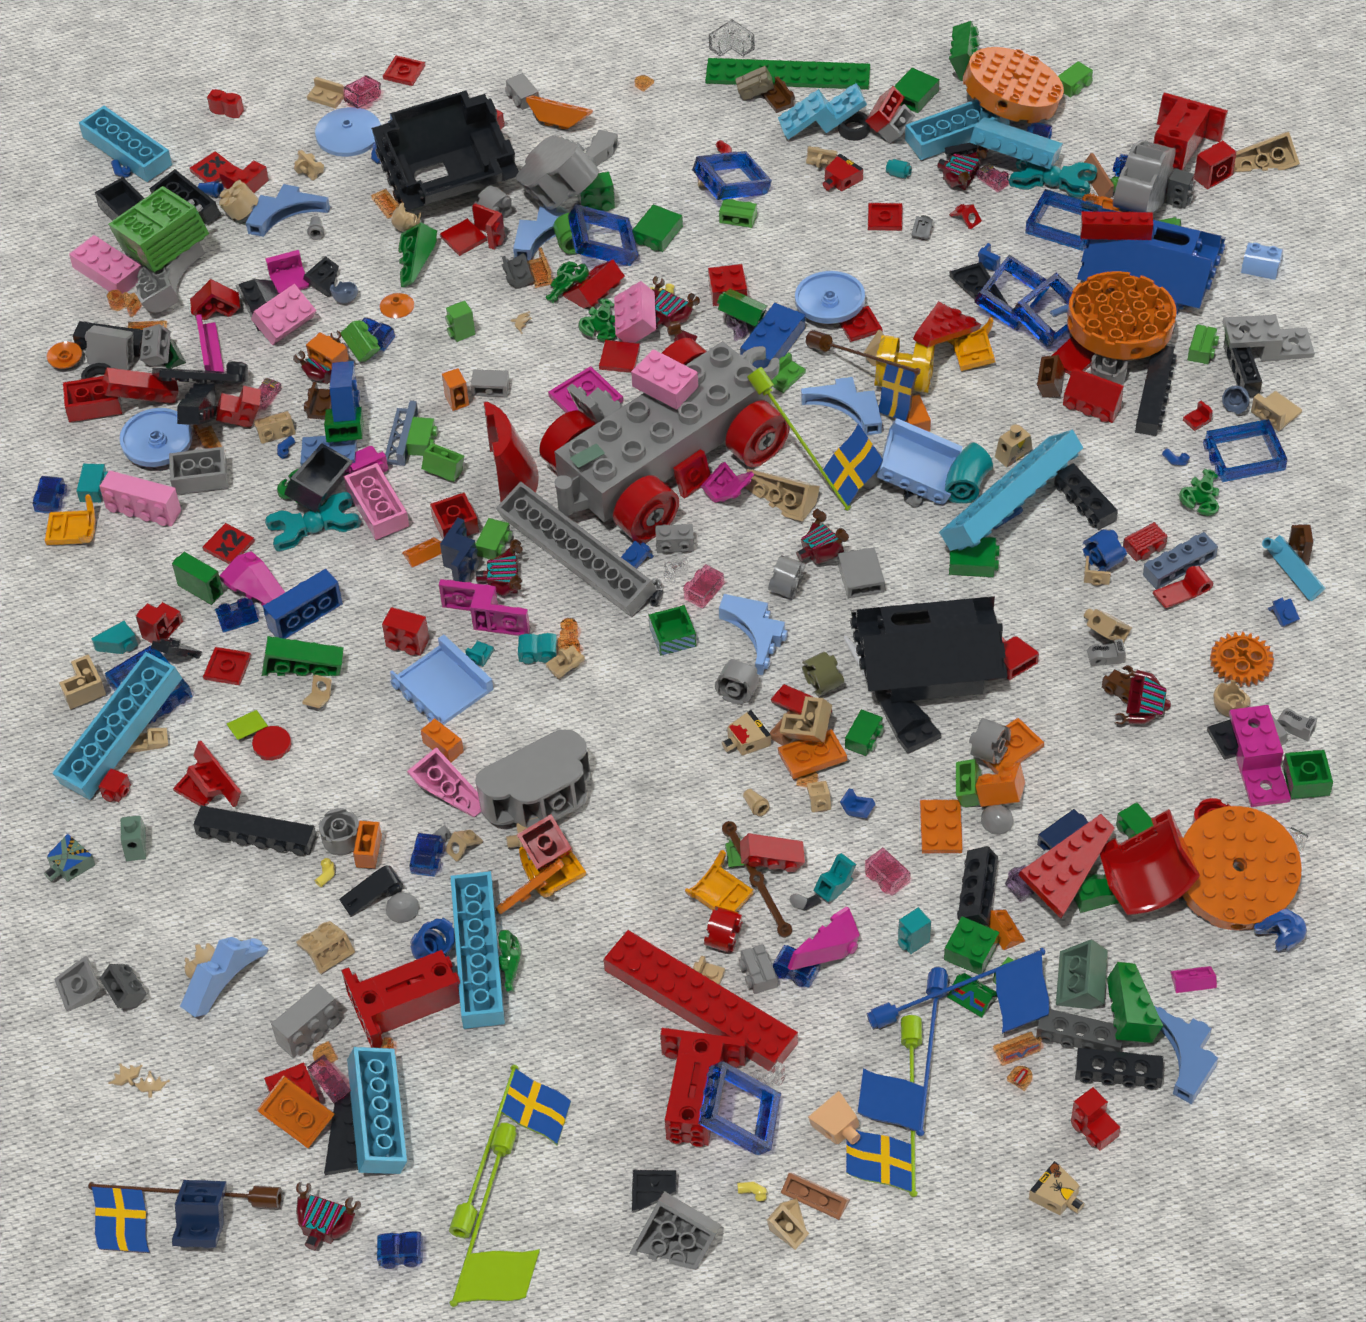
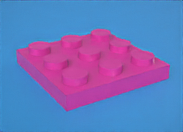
[548,366,623,413]

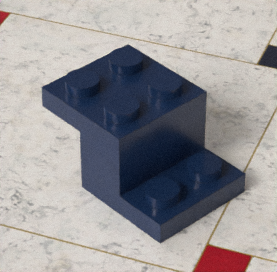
[440,518,479,582]
[172,1180,227,1249]

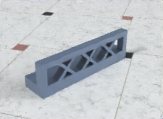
[385,401,418,466]

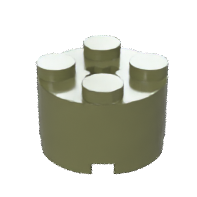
[802,652,844,696]

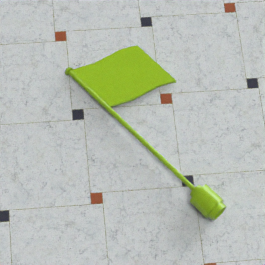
[449,1123,540,1307]

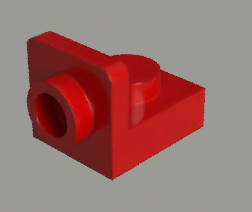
[1183,400,1213,431]

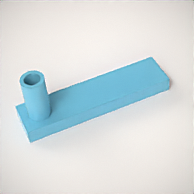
[1262,535,1326,601]

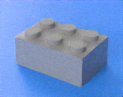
[169,447,228,494]
[271,983,340,1058]

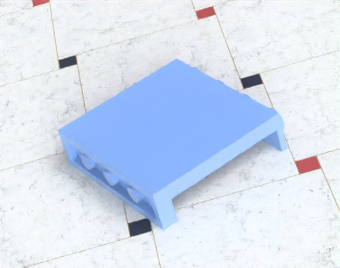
[877,418,963,505]
[390,634,494,725]

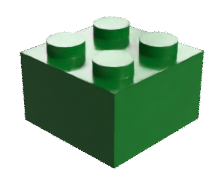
[577,171,615,214]
[1282,749,1333,799]
[944,917,1000,975]

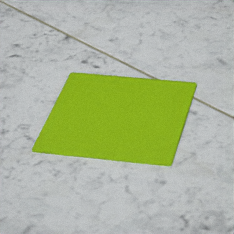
[226,710,268,740]

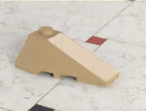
[1234,132,1300,172]
[745,469,820,521]

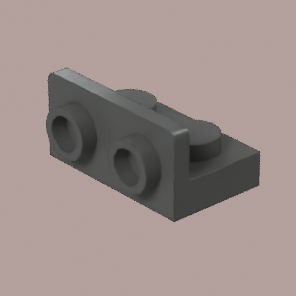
[502,253,535,289]

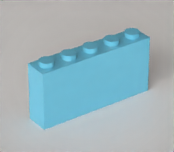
[970,117,1063,169]

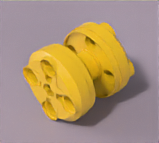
[874,335,935,393]

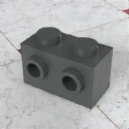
[1166,168,1196,209]
[99,964,147,1008]

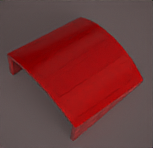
[483,401,539,502]
[1100,809,1200,915]

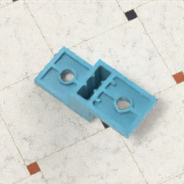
[778,83,867,140]

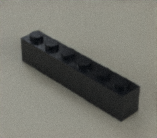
[1135,345,1177,436]
[193,805,317,856]

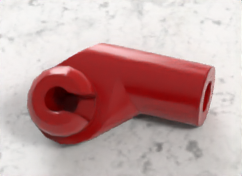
[716,140,732,162]

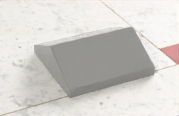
[54,956,100,1012]

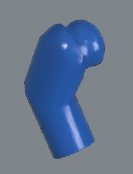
[111,159,131,178]
[277,436,295,458]
[1162,448,1190,466]

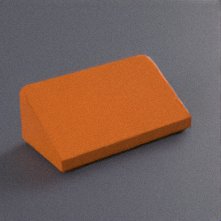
[402,537,441,568]
[988,909,1025,950]

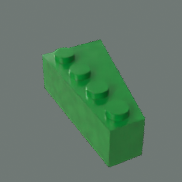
[949,21,980,81]
[261,636,344,676]
[1107,962,1163,1043]

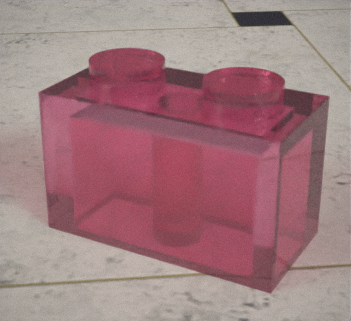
[344,75,381,109]
[683,564,724,609]
[865,847,911,896]
[307,1054,351,1103]

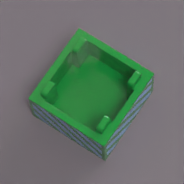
[648,605,697,656]

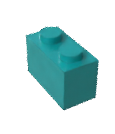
[76,463,108,503]
[897,907,931,955]

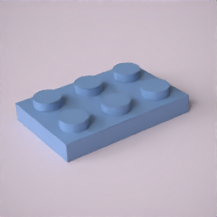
[300,436,357,466]

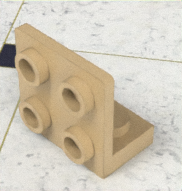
[1251,391,1302,431]
[296,921,355,974]

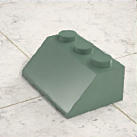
[1056,939,1108,1009]

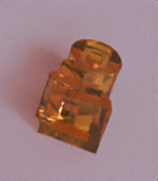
[107,290,141,317]
[558,618,581,654]

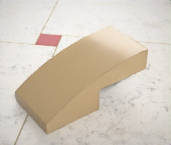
[128,728,168,753]

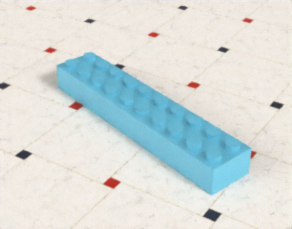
[939,429,1083,551]

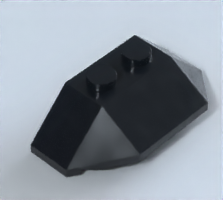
[235,279,279,332]

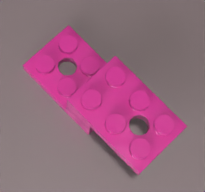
[439,579,530,636]
[1229,705,1291,807]

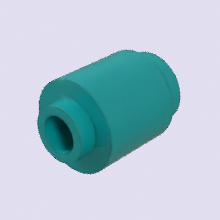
[886,159,912,179]

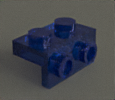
[214,598,259,632]

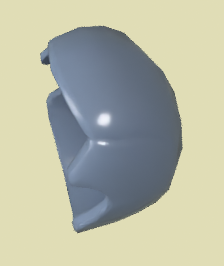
[330,281,358,304]
[1222,386,1250,414]

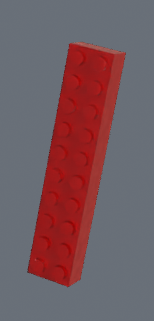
[603,930,798,1074]

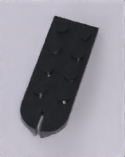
[152,361,248,384]

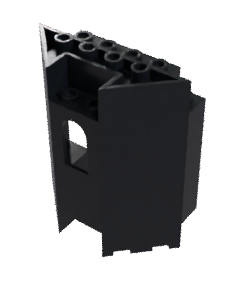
[371,90,519,211]
[850,596,1007,703]

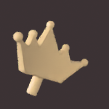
[511,311,532,334]
[108,1063,143,1086]
[133,1071,170,1098]

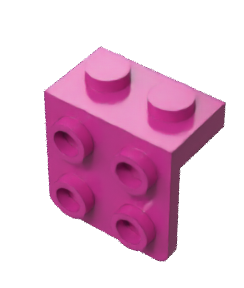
[265,250,309,294]
[348,446,388,474]
[701,462,754,503]

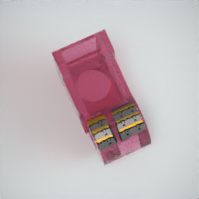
[976,163,1009,193]
[258,378,281,410]

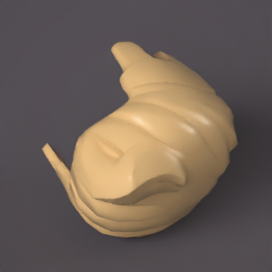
[391,203,421,232]
[1213,680,1251,717]
[185,943,215,978]

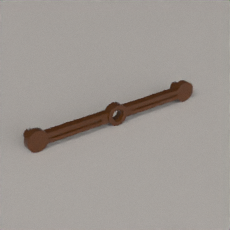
[722,821,792,938]

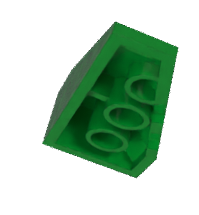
[398,222,437,287]
[1074,874,1119,913]

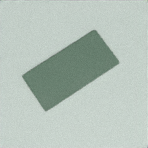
[570,443,605,468]

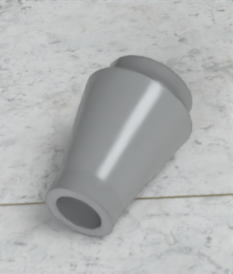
[307,216,324,240]

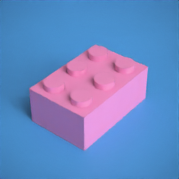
[614,281,656,343]
[251,284,316,345]
[631,349,698,410]

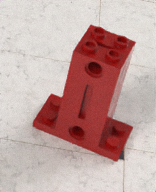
[1153,92,1228,170]
[341,950,460,1048]
[660,1028,746,1147]

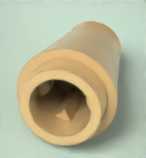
[743,789,770,816]

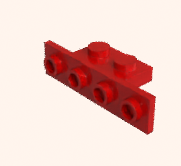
[187,741,241,807]

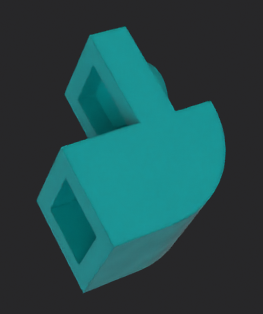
[813,853,857,902]

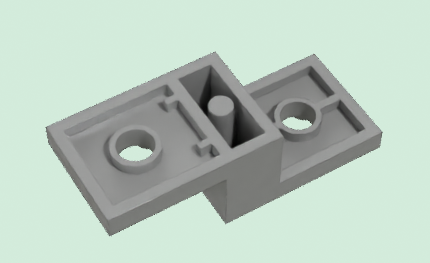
[1222,315,1315,361]
[567,384,623,424]

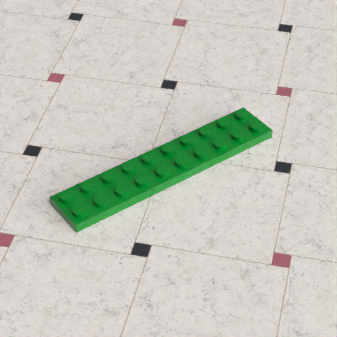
[705,58,870,90]

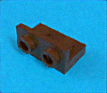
[761,76,795,113]
[304,382,332,420]
[1288,524,1314,565]
[1101,669,1131,704]

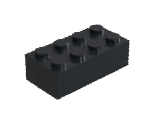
[95,177,145,221]
[284,443,353,513]

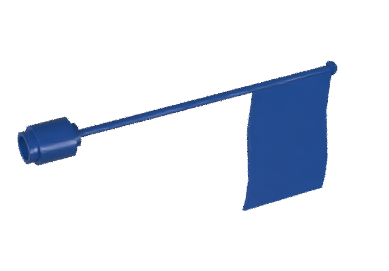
[866,948,1049,1034]
[858,967,949,1136]

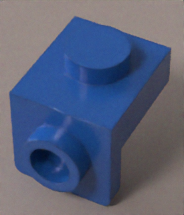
[978,243,1001,272]
[621,541,654,569]
[1268,597,1300,627]
[840,788,876,818]

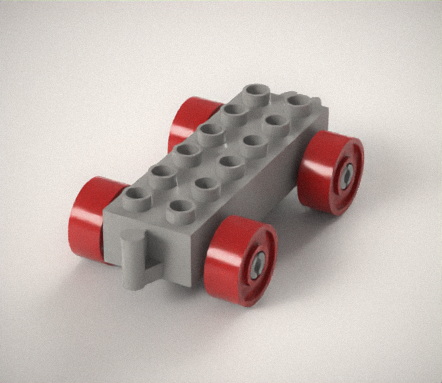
[539,338,790,543]

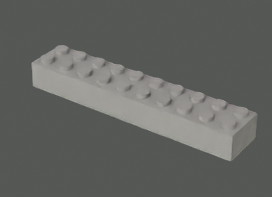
[496,482,656,617]

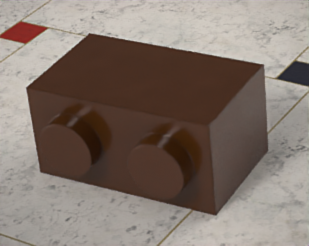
[1037,355,1064,398]

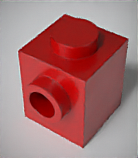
[99,768,131,803]

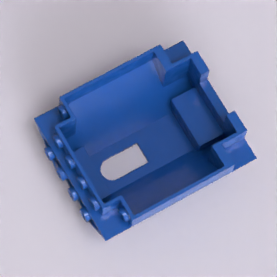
[1077,207,1226,315]

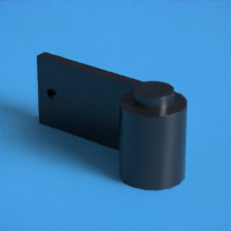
[339,865,404,917]

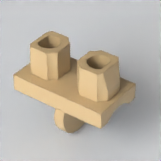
[806,146,838,168]
[294,150,324,181]
[546,645,585,679]

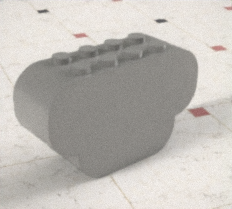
[516,135,599,210]
[1113,140,1176,212]
[475,729,591,828]

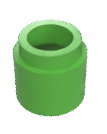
[553,213,588,254]

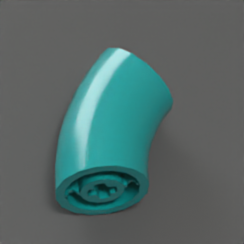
[945,442,993,504]

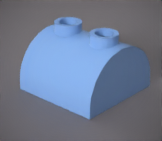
[1241,242,1283,280]

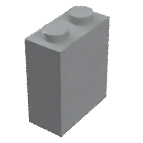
[85,325,134,370]
[838,547,885,599]

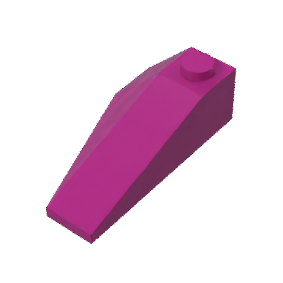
[220,551,285,606]
[788,906,860,970]

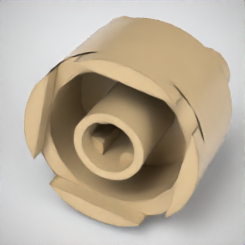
[219,180,258,221]

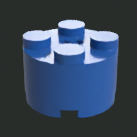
[1082,529,1127,572]

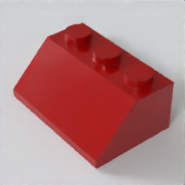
[562,259,625,308]
[1063,368,1124,423]
[63,376,122,422]

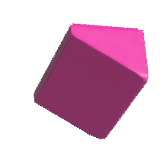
[1170,966,1217,993]

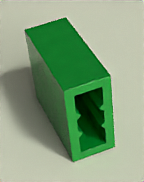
[894,68,940,113]
[632,204,683,252]
[717,289,768,327]
[324,406,364,442]
[949,537,999,578]
[172,551,224,605]

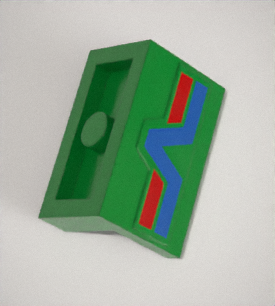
[947,973,998,1018]

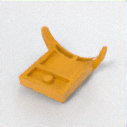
[948,317,995,371]
[45,494,96,545]
[519,847,586,898]
[685,850,754,912]

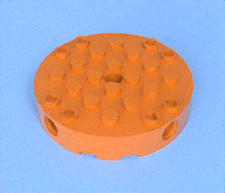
[963,47,1064,123]
[1067,271,1176,360]
[1182,806,1302,930]

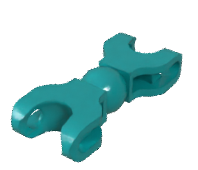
[1009,158,1098,198]
[265,492,361,552]

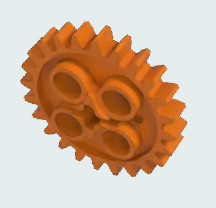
[1210,632,1274,687]

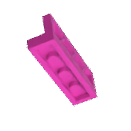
[196,315,224,371]

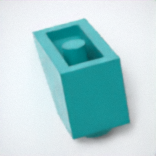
[91,621,138,654]

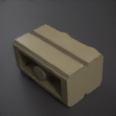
[736,66,774,101]

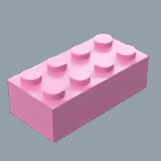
[69,235,142,298]
[344,463,409,540]
[100,470,181,526]

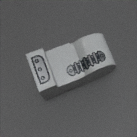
[1087,639,1126,666]
[1277,709,1317,741]

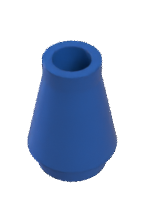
[198,181,224,198]

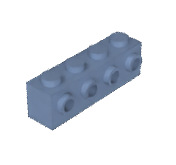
[1143,532,1218,590]

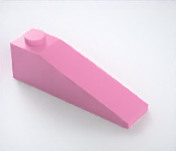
[407,747,481,817]

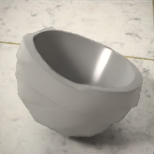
[981,805,1014,834]
[386,892,419,923]

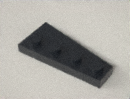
[949,262,1011,318]
[324,1091,358,1176]

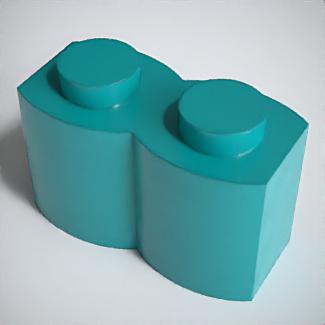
[518,633,558,664]

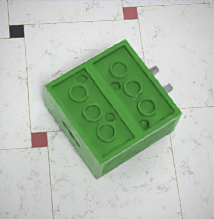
[108,186,209,272]

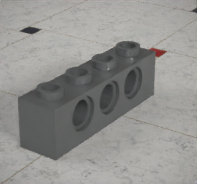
[1036,1009,1123,1052]

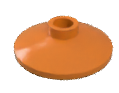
[380,293,414,318]
[47,341,82,369]

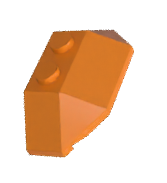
[526,95,593,129]

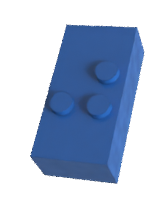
[740,302,805,368]
[330,361,360,422]
[263,568,343,639]

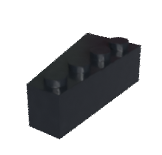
[177,383,217,425]

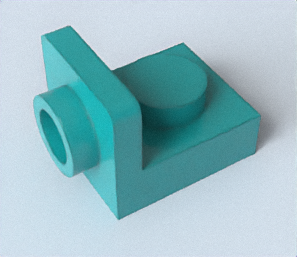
[465,640,494,667]

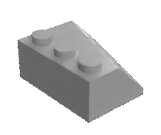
[629,1191,721,1270]

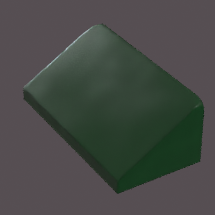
[164,338,186,369]

